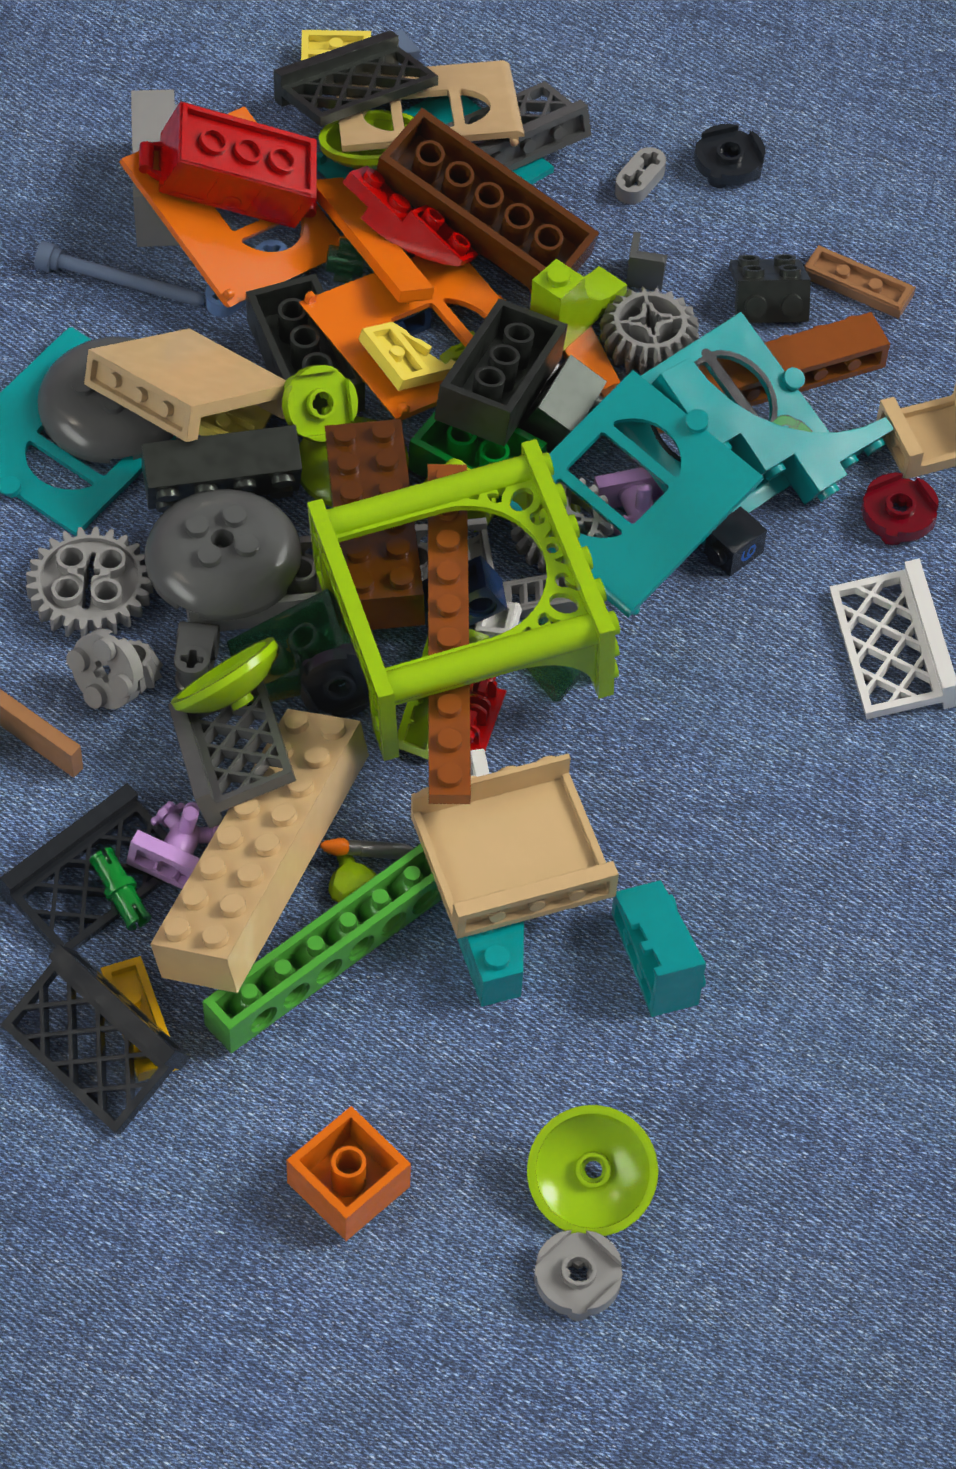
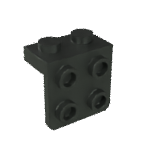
[729,254,811,323]

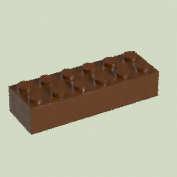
[376,108,599,290]
[325,419,425,632]

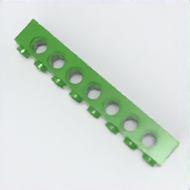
[203,844,442,1054]

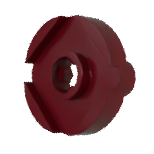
[861,472,939,546]

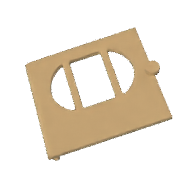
[327,60,525,152]

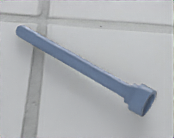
[34,241,205,307]

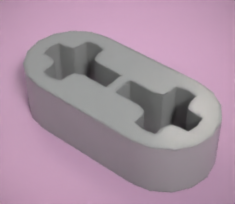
[615,147,666,204]

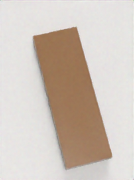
[804,245,916,319]
[0,689,83,778]

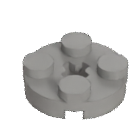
[66,629,143,709]
[534,1230,623,1321]

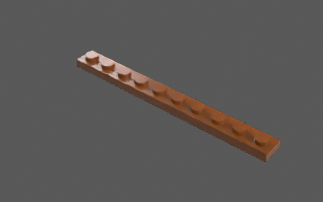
[427,464,471,804]

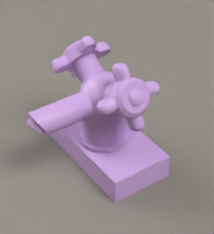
[594,467,664,536]
[126,801,219,889]

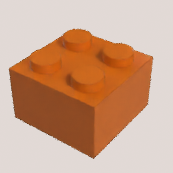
[286,1106,411,1241]

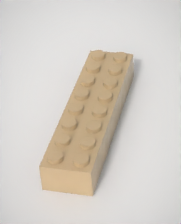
[150,709,369,993]

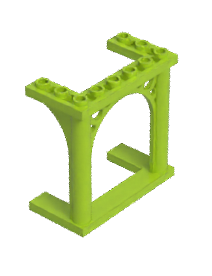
[307,439,620,761]

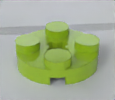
[282,365,358,442]

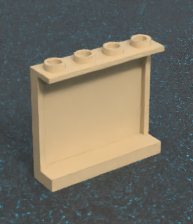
[84,328,286,442]
[411,753,619,939]

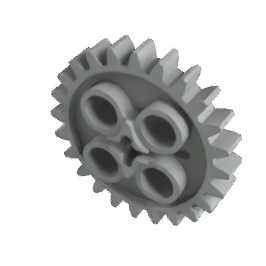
[26,526,153,637]

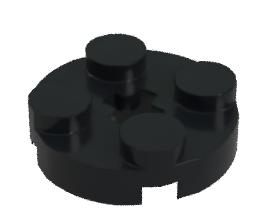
[694,124,766,188]
[298,643,370,718]

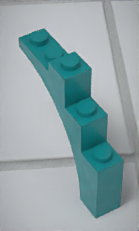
[651,357,894,505]

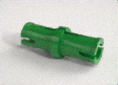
[89,847,152,931]

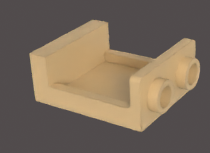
[876,383,956,479]

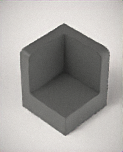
[626,232,668,292]

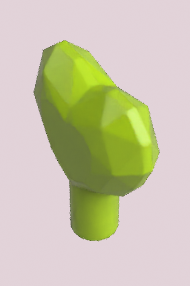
[328,854,377,903]

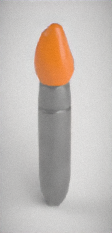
[320,838,414,859]

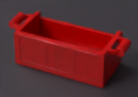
[139,101,317,228]

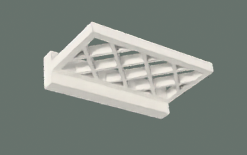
[829,558,956,720]

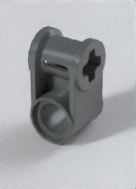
[174,621,220,692]

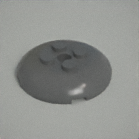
[38,336,174,463]
[145,489,301,621]

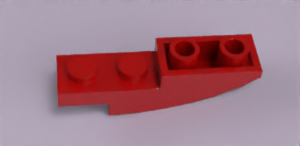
[342,166,479,267]

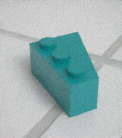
[611,880,706,1017]
[457,921,524,1007]

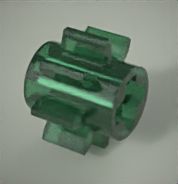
[325,238,365,283]

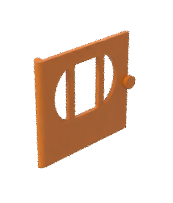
[119,106,351,308]
[299,256,506,420]

